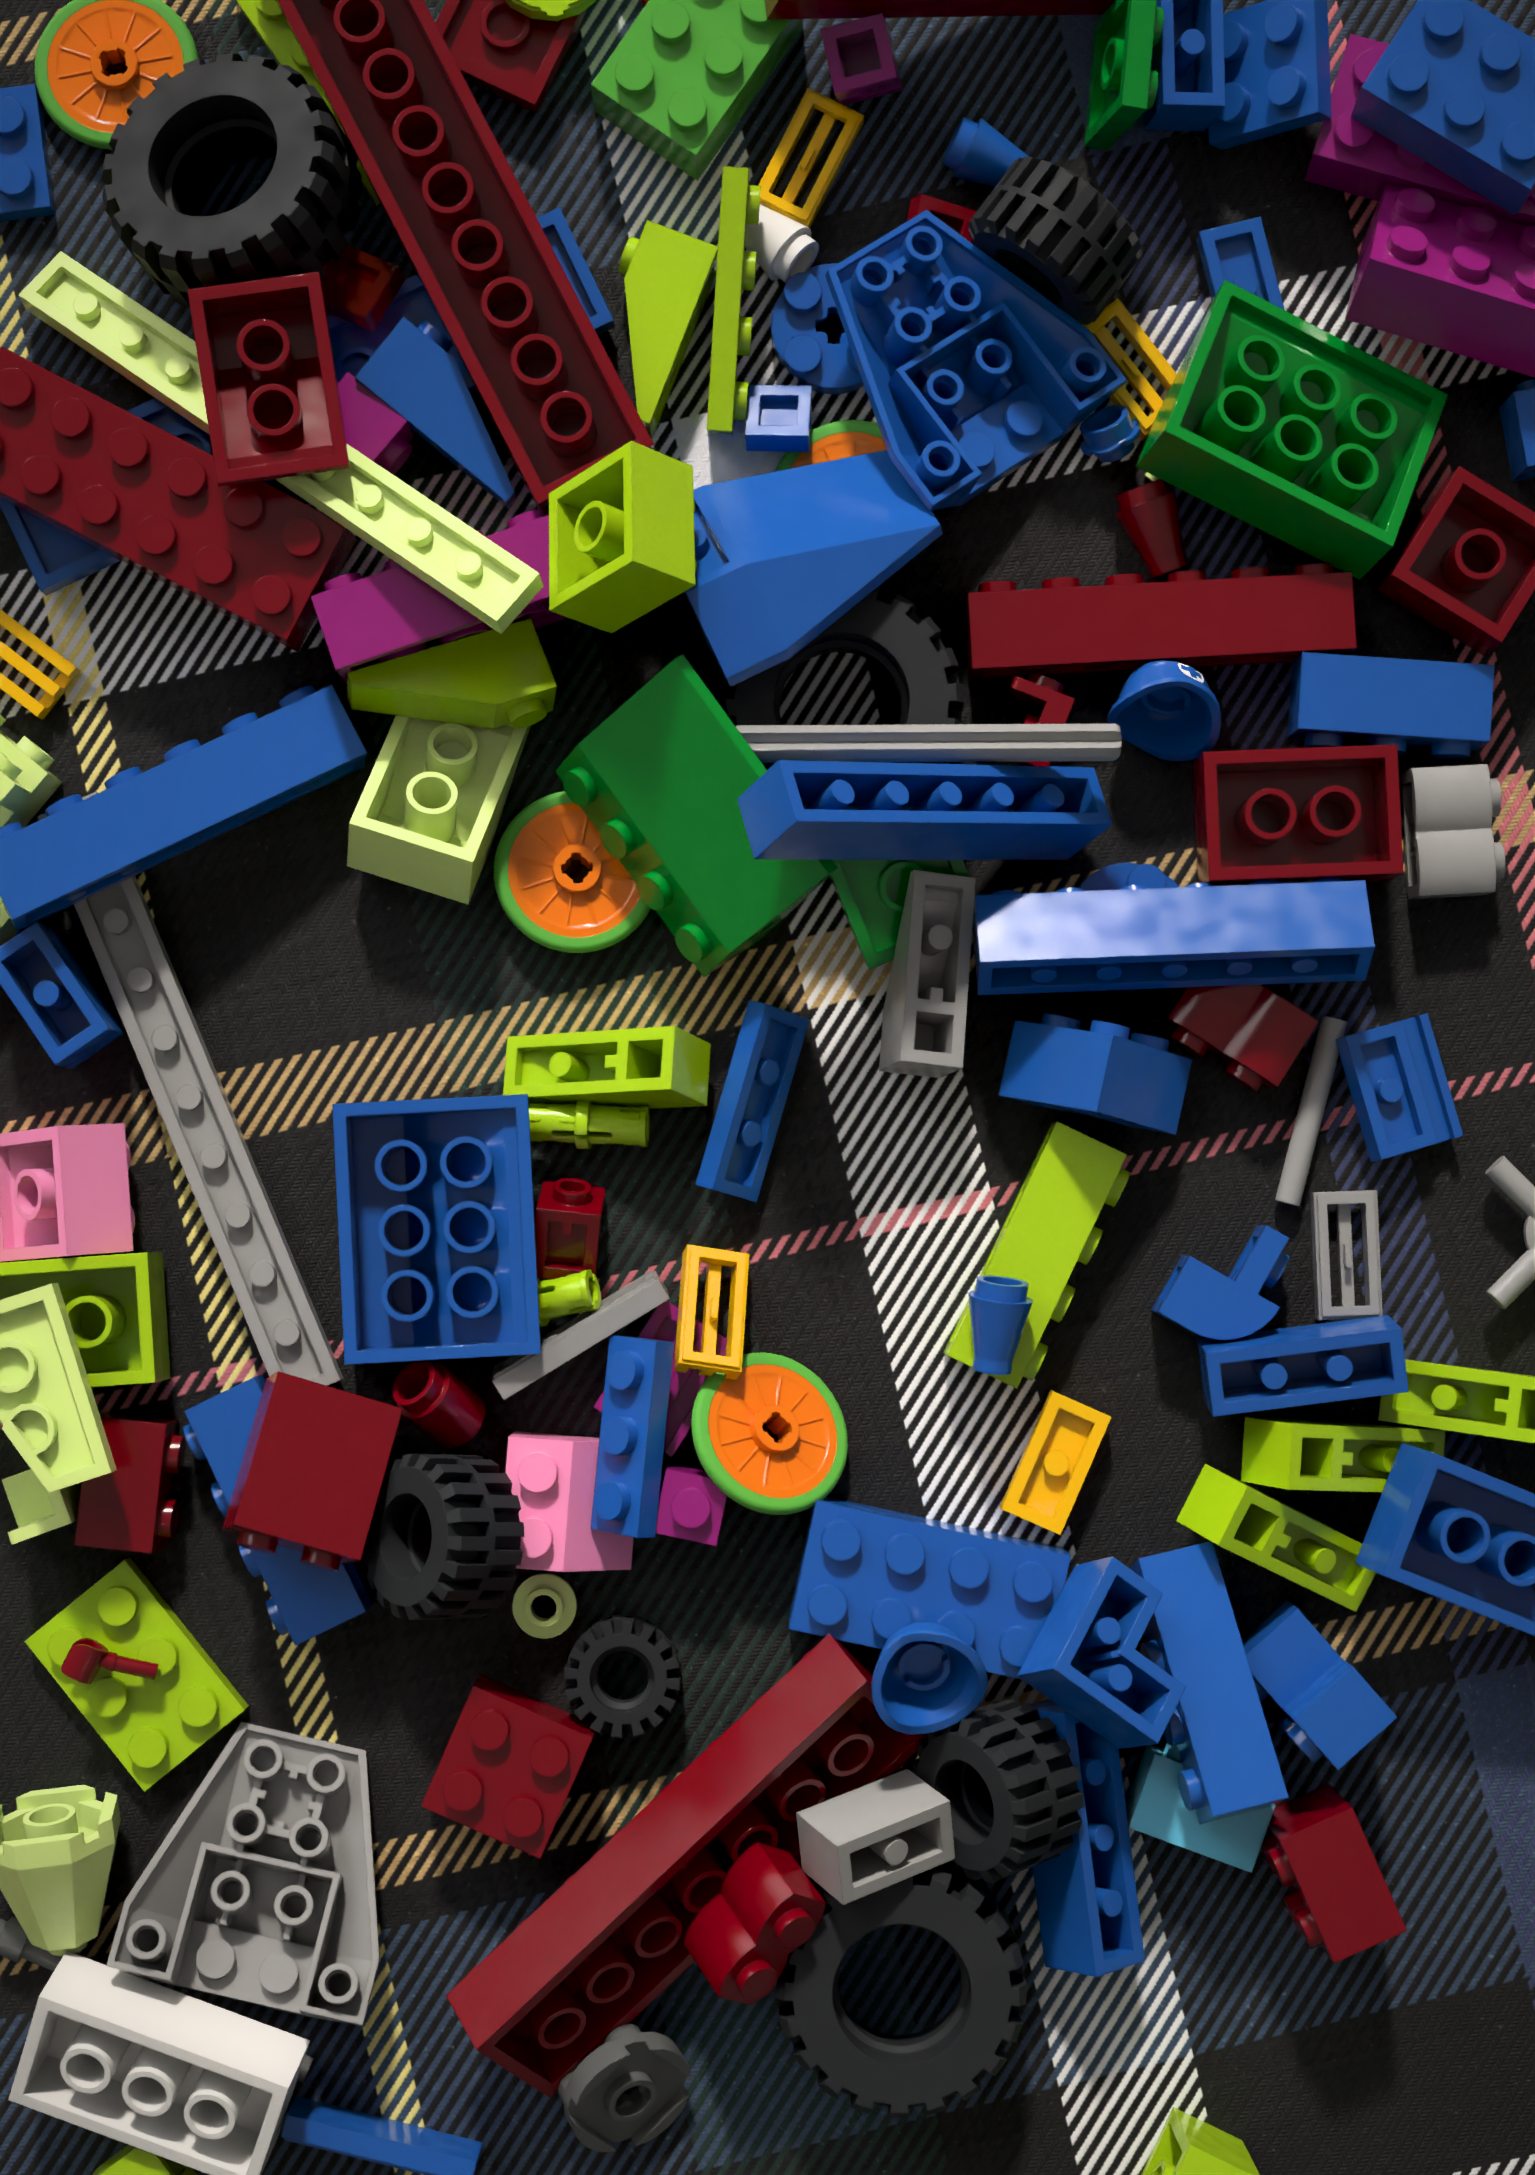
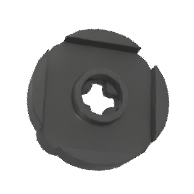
[558,2024,691,2152]

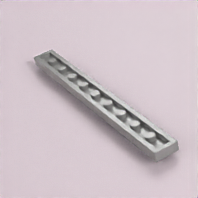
[37,792,344,1386]

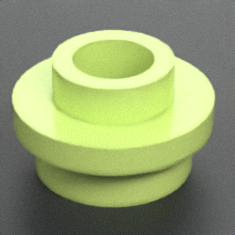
[512,1573,577,1639]

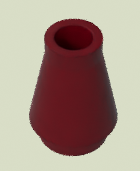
[1115,479,1187,578]

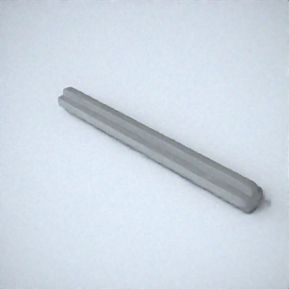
[735,723,1122,763]

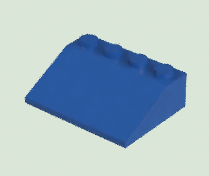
[332,1094,541,1365]

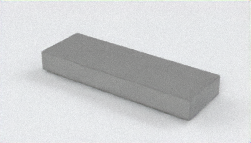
[492,1270,670,1400]

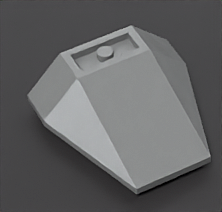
[106,1722,380,2026]

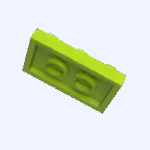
[24,1557,249,1792]

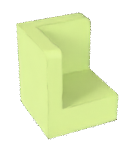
[2,1469,80,1545]

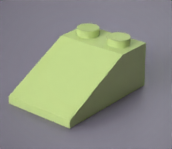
[347,715,530,905]

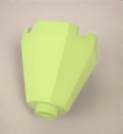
[0,1785,121,1956]

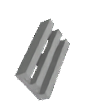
[1310,1190,1383,1320]

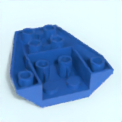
[825,210,1127,511]
[684,450,943,687]

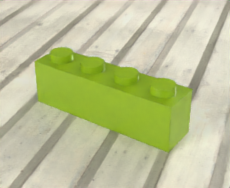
[943,1122,1130,1388]

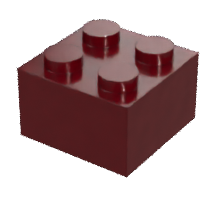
[1377,466,1535,656]
[421,1674,595,1859]
[1261,1784,1407,1963]

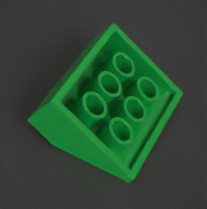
[1136,280,1448,580]
[555,654,838,977]

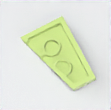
[0,1283,117,1493]

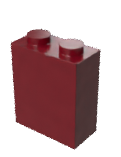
[222,1371,403,1572]

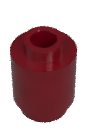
[392,1360,485,1448]

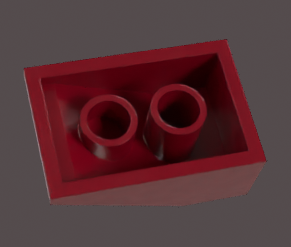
[187,272,350,487]

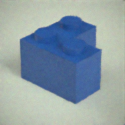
[999,1013,1192,1135]
[1017,1556,1186,1749]
[1242,1601,1397,1770]

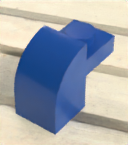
[1151,1225,1290,1340]

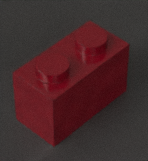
[75,1412,186,1553]

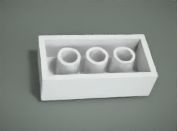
[8,1951,310,2175]

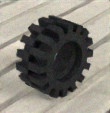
[564,1614,682,1738]

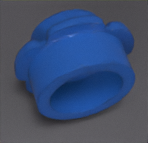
[1080,405,1141,462]

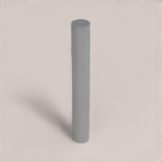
[1275,1016,1347,1207]

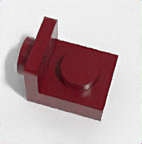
[1007,673,1075,766]
[535,1178,605,1279]

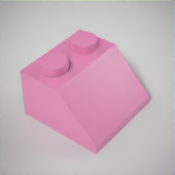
[0,1123,135,1262]
[506,1431,634,1572]

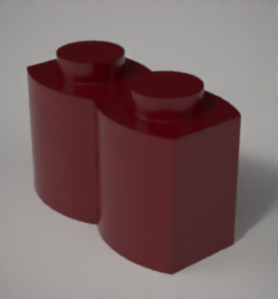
[1164,985,1319,1092]
[684,1842,826,2005]

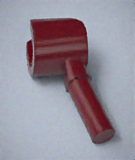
[61,1638,159,1684]

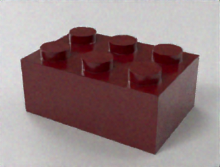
[1193,744,1403,886]

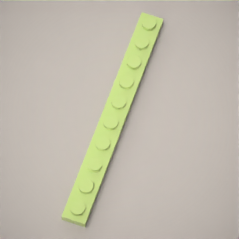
[19,251,543,634]

